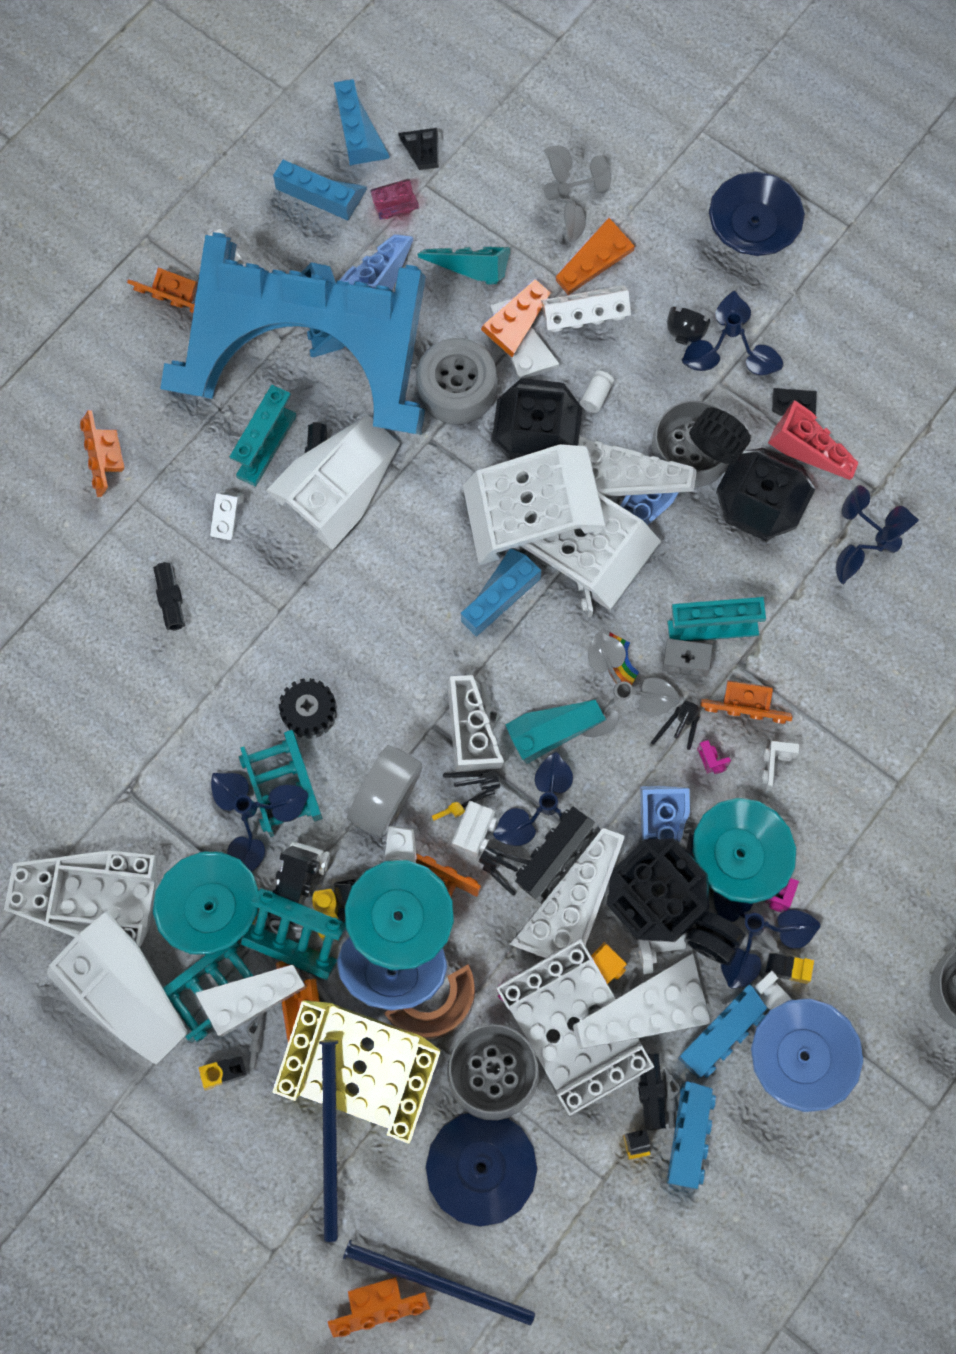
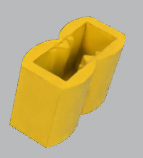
[312,889,340,941]

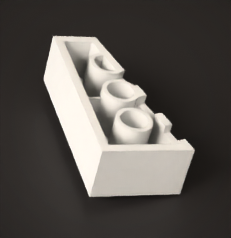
[447,675,504,772]
[195,965,306,1037]

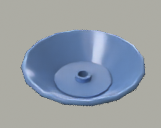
[337,937,448,1011]
[751,999,863,1112]

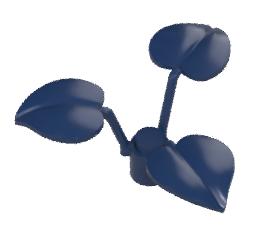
[681,291,784,376]
[836,485,919,585]
[493,752,601,846]
[211,773,309,872]
[714,891,821,989]

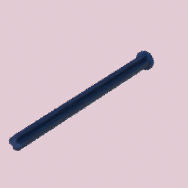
[319,1040,339,1242]
[343,1239,535,1325]

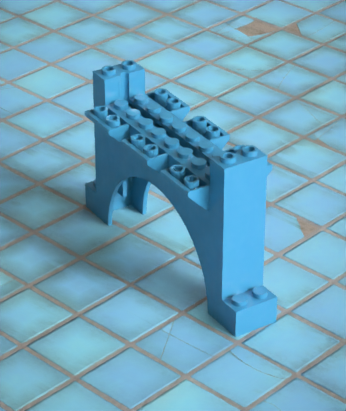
[160,232,426,435]

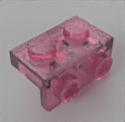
[370,179,419,220]

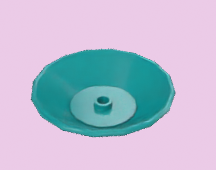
[692,798,796,904]
[153,852,259,955]
[345,860,454,970]

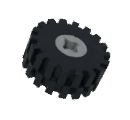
[279,678,337,739]

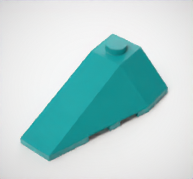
[418,246,510,285]
[505,700,607,764]

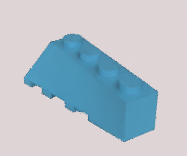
[334,79,390,166]
[273,160,367,221]
[302,262,345,358]
[461,549,541,637]
[678,984,767,1079]
[666,1081,716,1189]

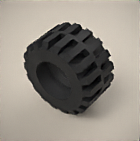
[689,407,751,464]

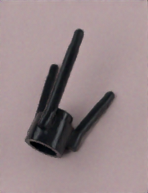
[651,701,700,750]
[442,770,500,808]
[479,846,530,896]

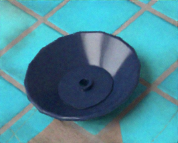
[708,171,805,256]
[425,1113,538,1227]

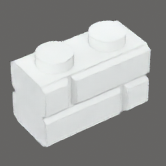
[452,801,498,857]

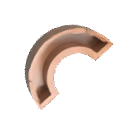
[384,965,475,1040]

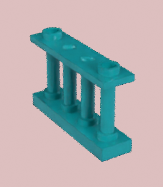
[229,384,297,487]
[667,597,767,642]
[238,730,323,837]
[241,888,346,980]
[163,942,254,1042]

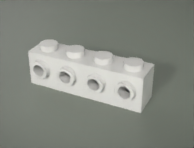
[541,285,631,332]

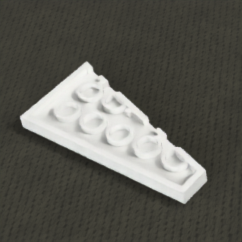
[578,437,697,497]
[510,828,625,958]
[573,953,711,1049]

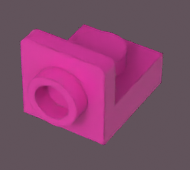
[697,740,731,774]
[765,878,799,912]

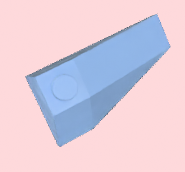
[340,234,413,290]
[620,492,679,526]
[640,786,690,843]

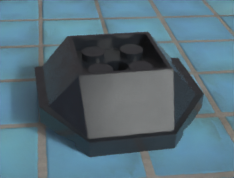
[492,378,583,460]
[716,448,815,541]
[606,839,709,942]

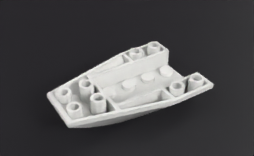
[266,414,400,550]
[4,850,157,948]
[47,912,188,1065]

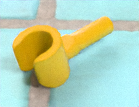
[432,802,465,821]

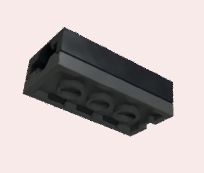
[515,806,600,904]

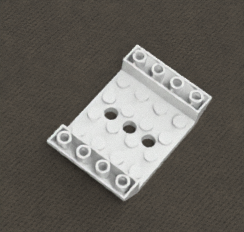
[463,444,606,565]
[514,493,661,611]
[496,939,654,1116]

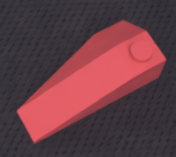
[768,400,858,480]

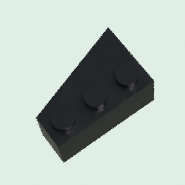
[268,846,320,925]

